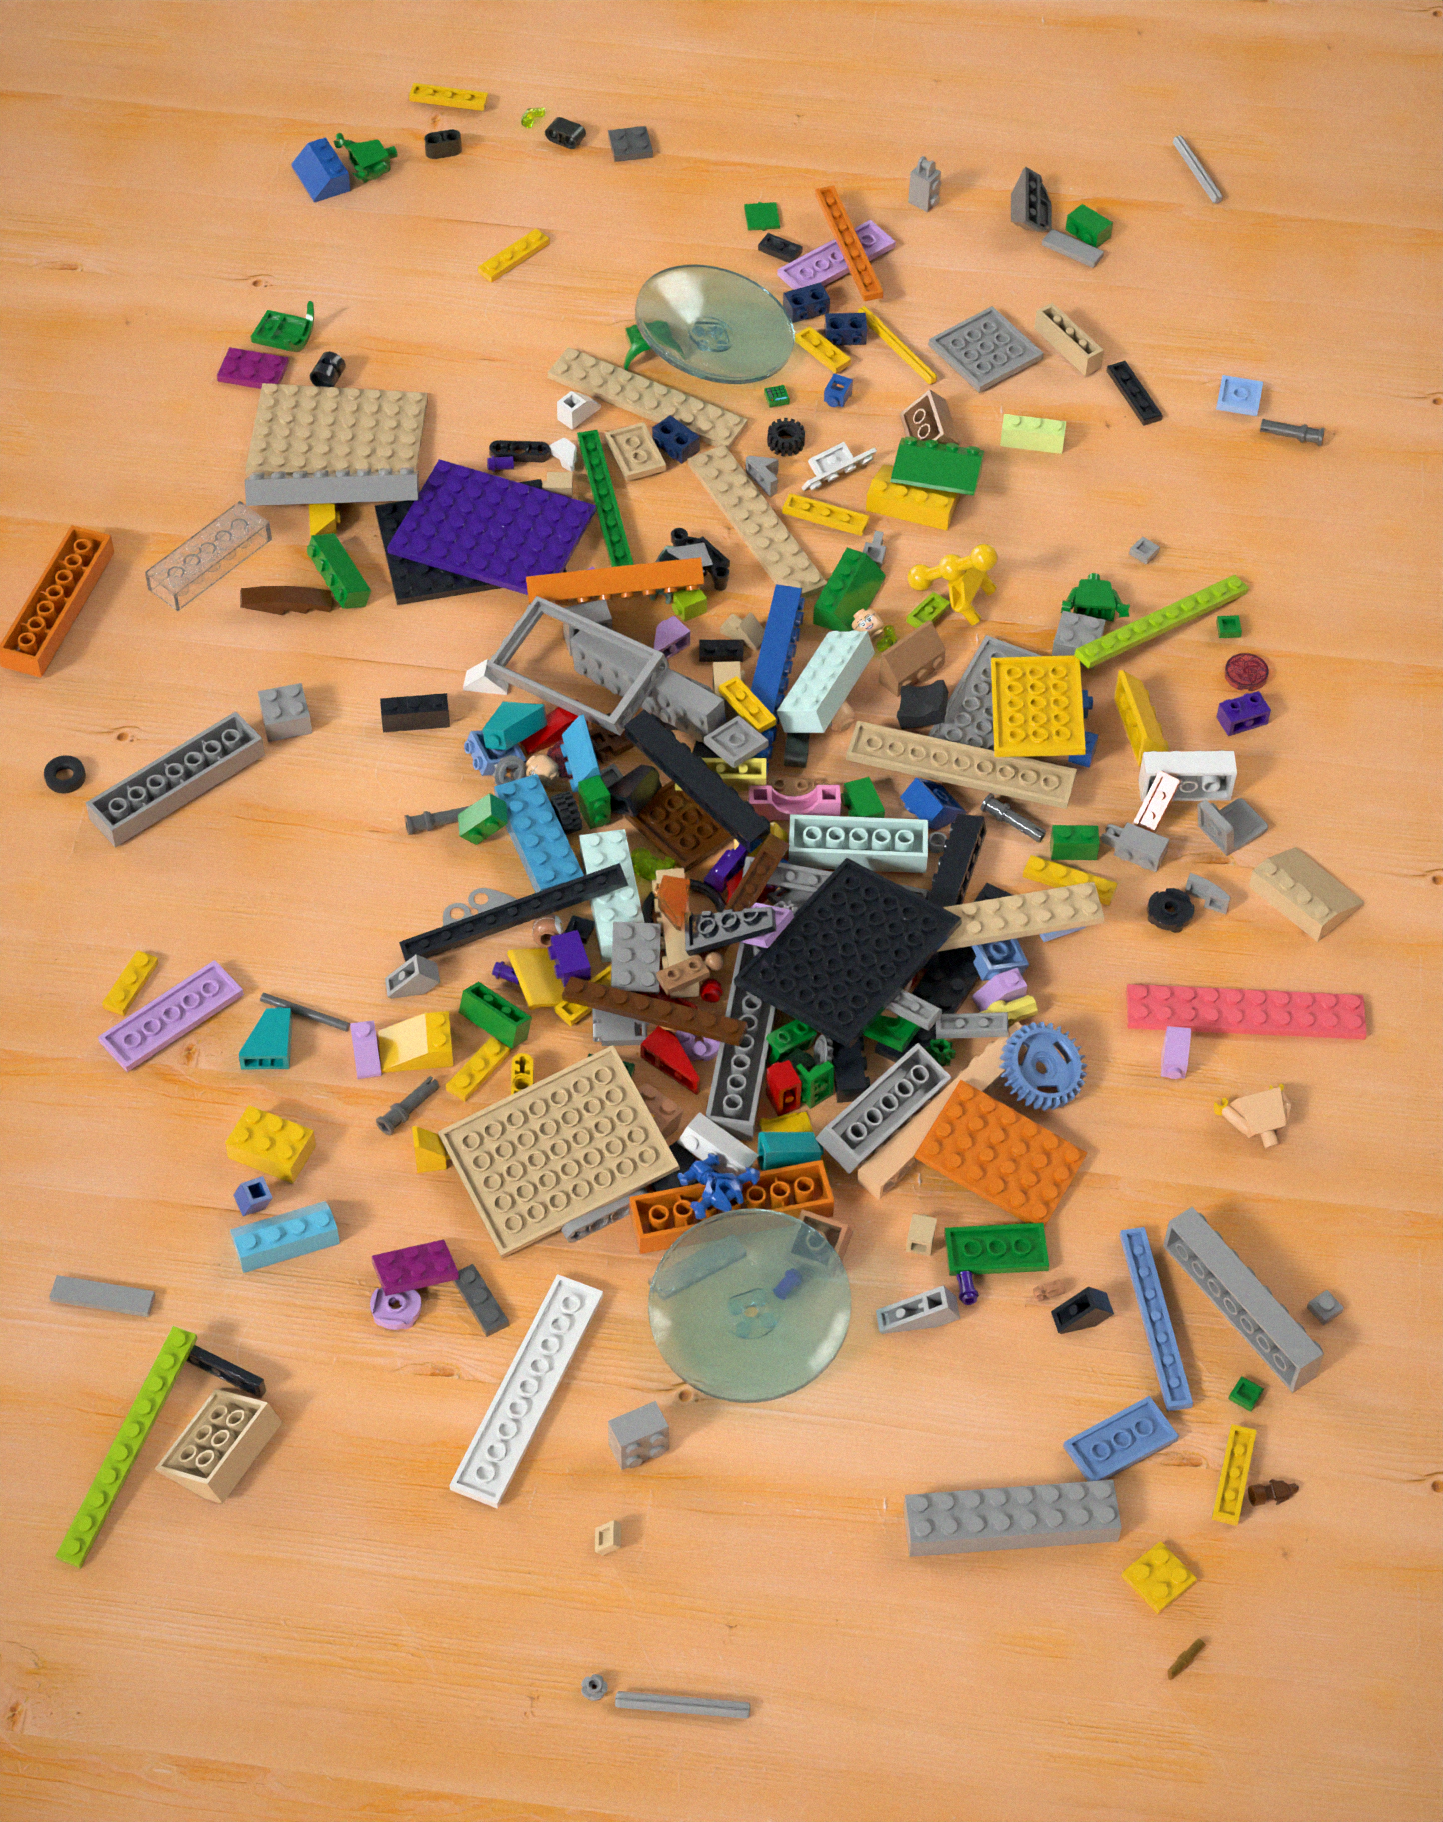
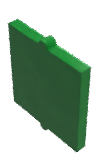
[744,202,780,231]

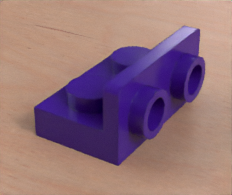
[703,844,748,893]

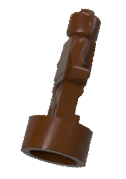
[1248,1479,1299,1506]

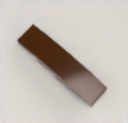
[240,586,332,615]

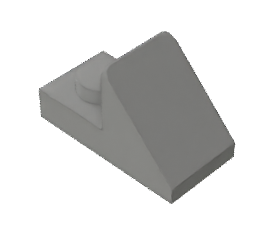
[745,456,779,497]

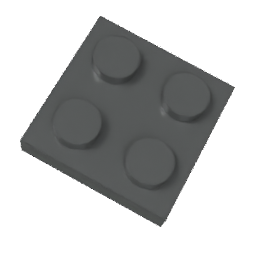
[608,126,653,162]

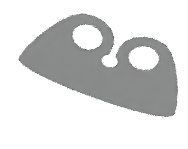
[443,888,517,926]

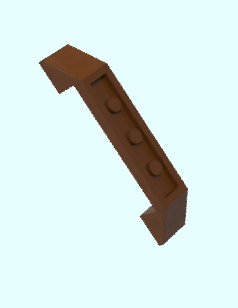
[708,833,790,956]

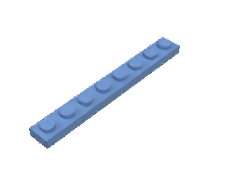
[1119,1227,1193,1411]

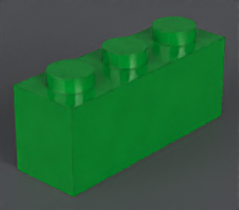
[458,981,532,1049]

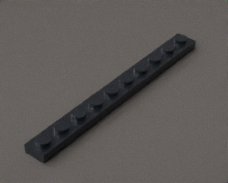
[399,863,628,962]

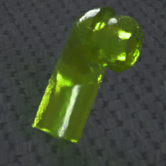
[521,107,545,128]
[876,625,897,652]

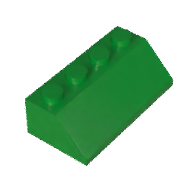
[813,547,886,632]

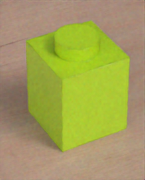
[672,589,707,622]

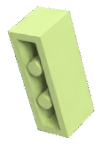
[1000,414,1066,454]

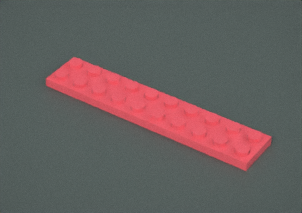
[1126,984,1366,1040]

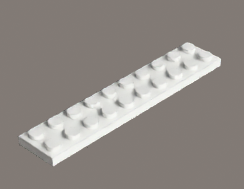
[449,1274,603,1509]

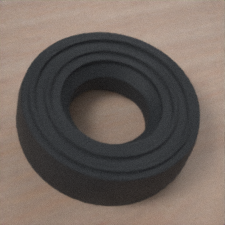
[44,755,86,793]

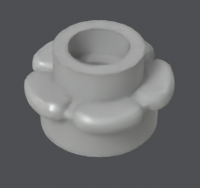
[928,832,947,853]
[581,1674,608,1701]

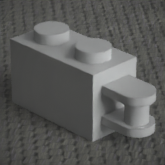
[908,156,942,212]
[1100,822,1169,872]

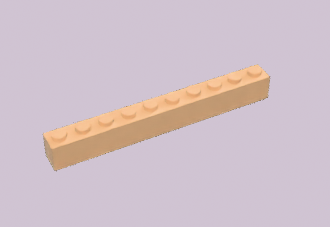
[857,1022,1027,1200]

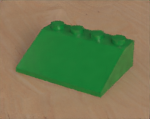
[890,436,984,496]

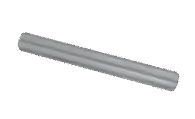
[1173,135,1223,204]
[615,1691,750,1718]

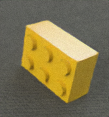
[225,1105,316,1184]

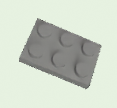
[611,921,661,995]

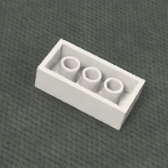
[1138,750,1237,801]

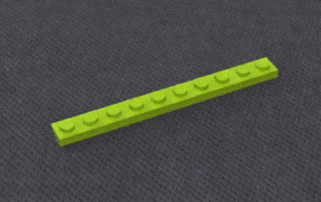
[1074,575,1249,669]
[55,1326,198,1569]

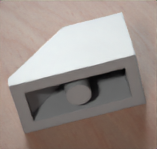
[385,955,440,999]

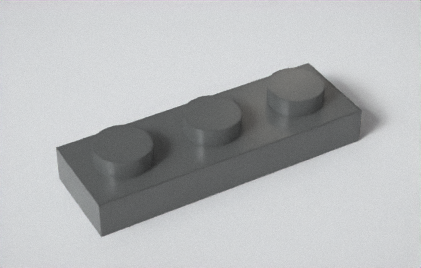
[453,1264,509,1337]

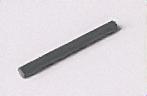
[260,992,350,1032]

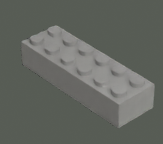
[815,1043,952,1174]

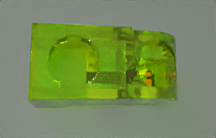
[631,848,675,883]

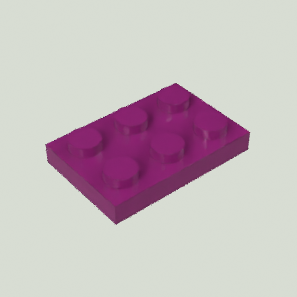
[217,347,289,389]
[372,1239,459,1296]

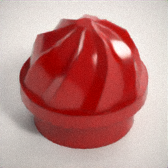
[700,978,723,1003]

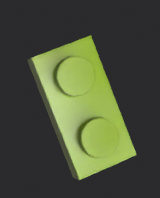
[906,592,950,628]

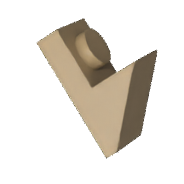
[720,612,765,651]

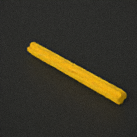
[858,306,937,385]

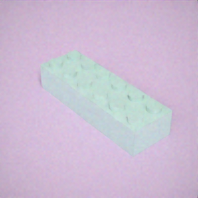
[777,630,875,733]
[788,814,928,873]
[579,829,644,963]

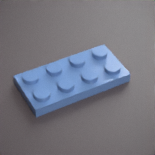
[1063,1396,1179,1481]

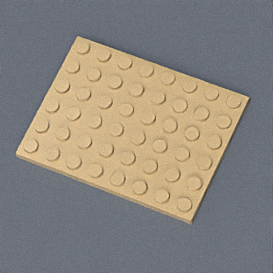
[245,383,428,476]
[438,1045,680,1258]

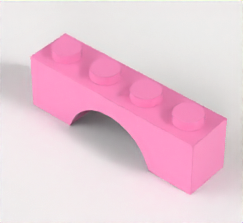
[748,785,841,820]

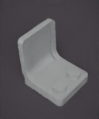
[1197,798,1268,856]

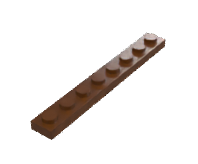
[562,977,748,1047]

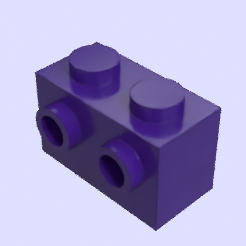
[1216,691,1271,736]
[548,930,591,987]

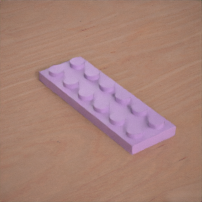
[777,220,896,290]
[98,960,244,1072]

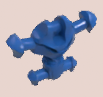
[677,1153,760,1219]

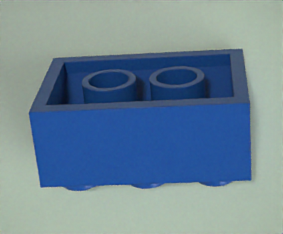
[291,137,350,203]

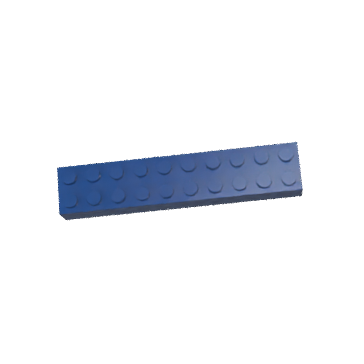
[751,584,805,776]

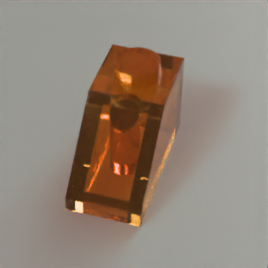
[654,875,690,931]

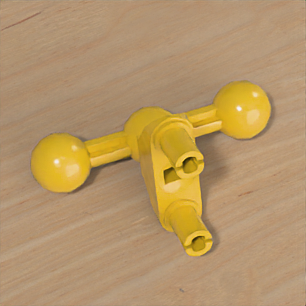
[907,544,998,626]

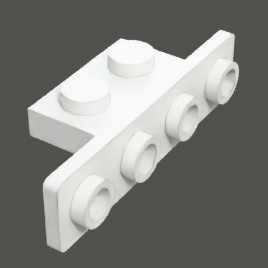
[801,442,877,491]

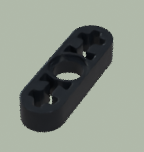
[489,440,550,463]

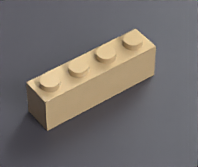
[1034,303,1104,376]

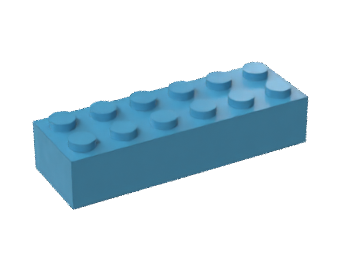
[494,774,584,893]

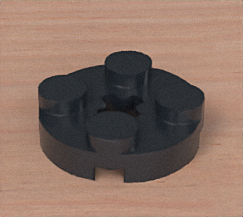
[1147,888,1195,933]

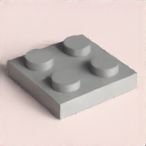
[704,716,768,768]

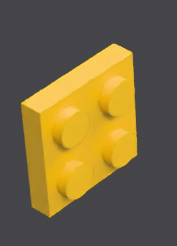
[1121,1541,1197,1614]

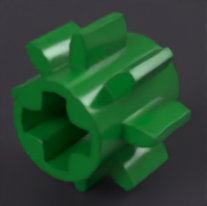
[926,1038,956,1067]

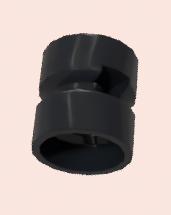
[309,351,346,387]

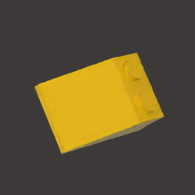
[378,1011,453,1073]

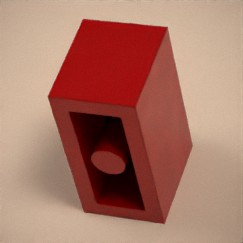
[766,1060,802,1117]

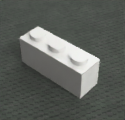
[677,1112,759,1176]

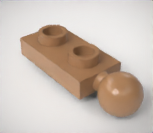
[768,776,830,797]
[656,952,724,995]

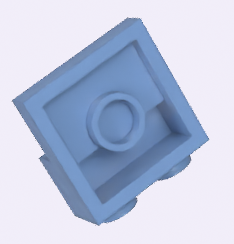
[464,731,527,776]
[972,938,1029,981]

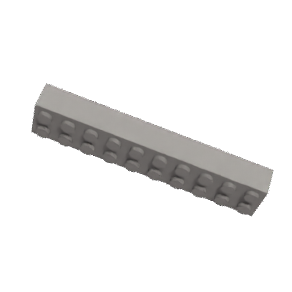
[705,942,777,1142]

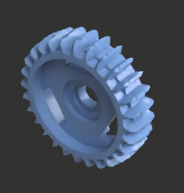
[999,1022,1087,1111]

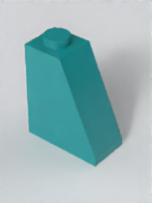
[482,701,547,750]
[239,1007,293,1070]
[757,1132,824,1171]

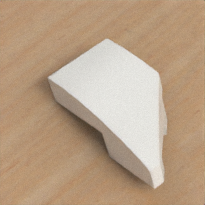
[549,438,578,472]

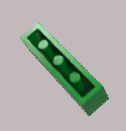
[307,533,371,609]

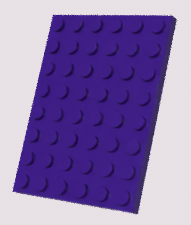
[387,459,596,595]

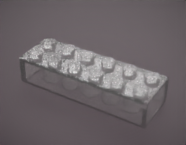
[145,501,272,611]

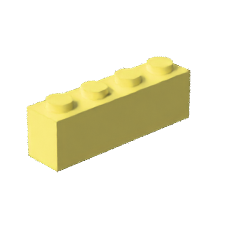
[675,758,766,791]

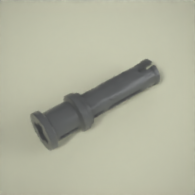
[1260,419,1325,446]
[980,793,1047,843]
[404,805,471,835]
[376,1076,440,1136]

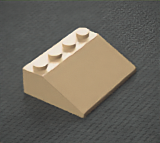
[1249,847,1364,942]
[155,1389,282,1504]

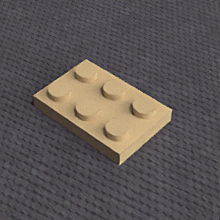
[605,422,666,481]

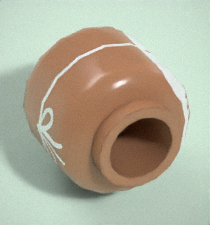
[532,914,563,948]

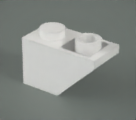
[557,391,601,430]

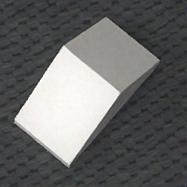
[463,659,509,695]

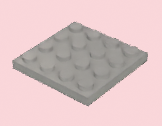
[928,306,1043,393]

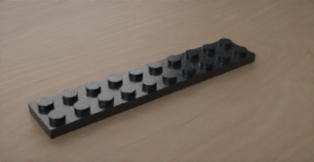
[875,883,1013,1063]

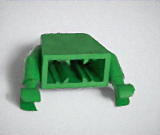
[333,133,398,183]
[1061,573,1130,621]

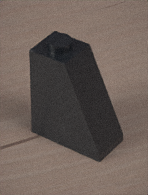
[607,764,662,817]

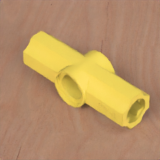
[979,995,1038,1027]

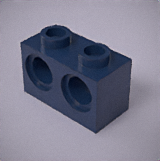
[783,282,830,323]
[824,313,867,345]
[652,415,700,464]

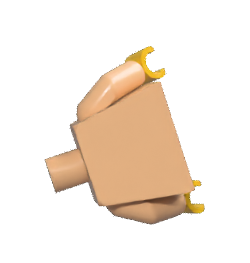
[1214,1084,1291,1148]

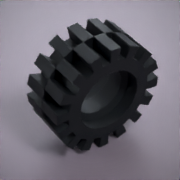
[767,418,805,457]
[550,791,582,835]

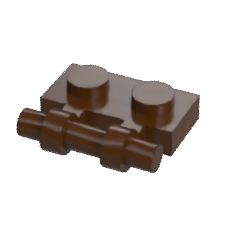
[589,713,634,763]

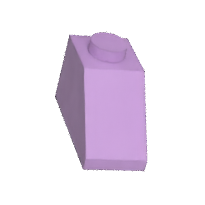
[654,616,690,659]
[972,968,1027,1012]
[350,1020,381,1079]
[1161,1026,1191,1079]

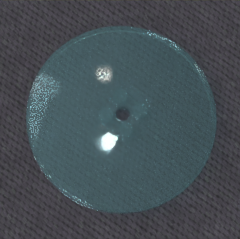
[635,265,795,384]
[648,1209,852,1403]

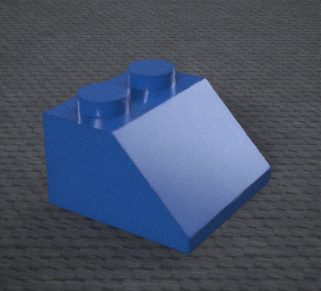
[900,777,967,830]

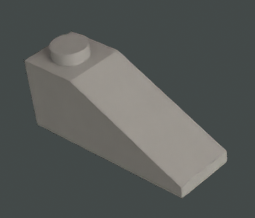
[876,1285,960,1334]

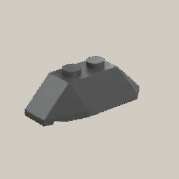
[1011,167,1052,232]

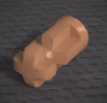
[1033,1280,1065,1302]

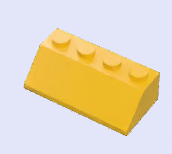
[1114,670,1169,767]

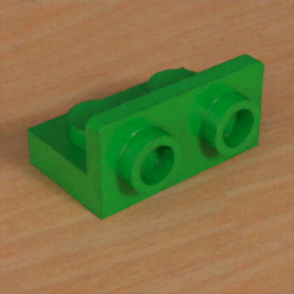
[766,1019,817,1066]
[796,1061,834,1109]

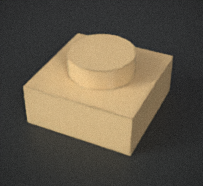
[595,1520,621,1556]

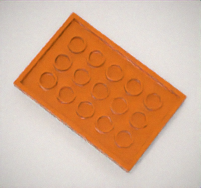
[914,1079,1088,1228]

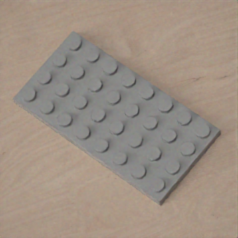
[928,635,1041,795]

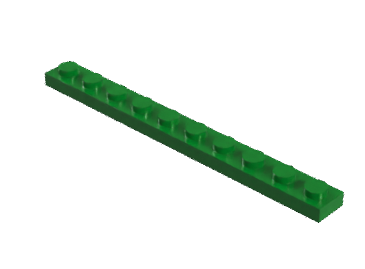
[577,430,634,567]

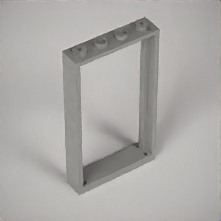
[487,596,669,735]

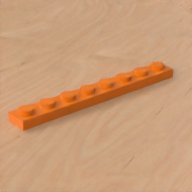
[815,185,883,302]

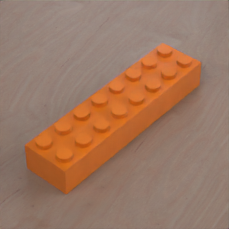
[0,525,115,678]
[526,557,704,606]
[629,1160,834,1254]

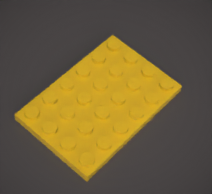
[991,655,1086,757]

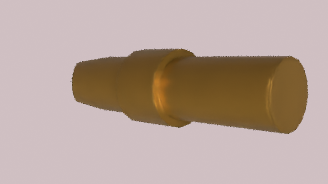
[1168,1638,1206,1680]

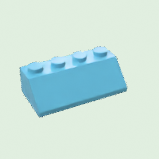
[230,1201,340,1273]

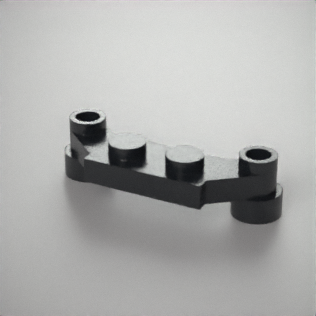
[671,528,730,591]

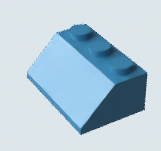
[560,714,603,796]

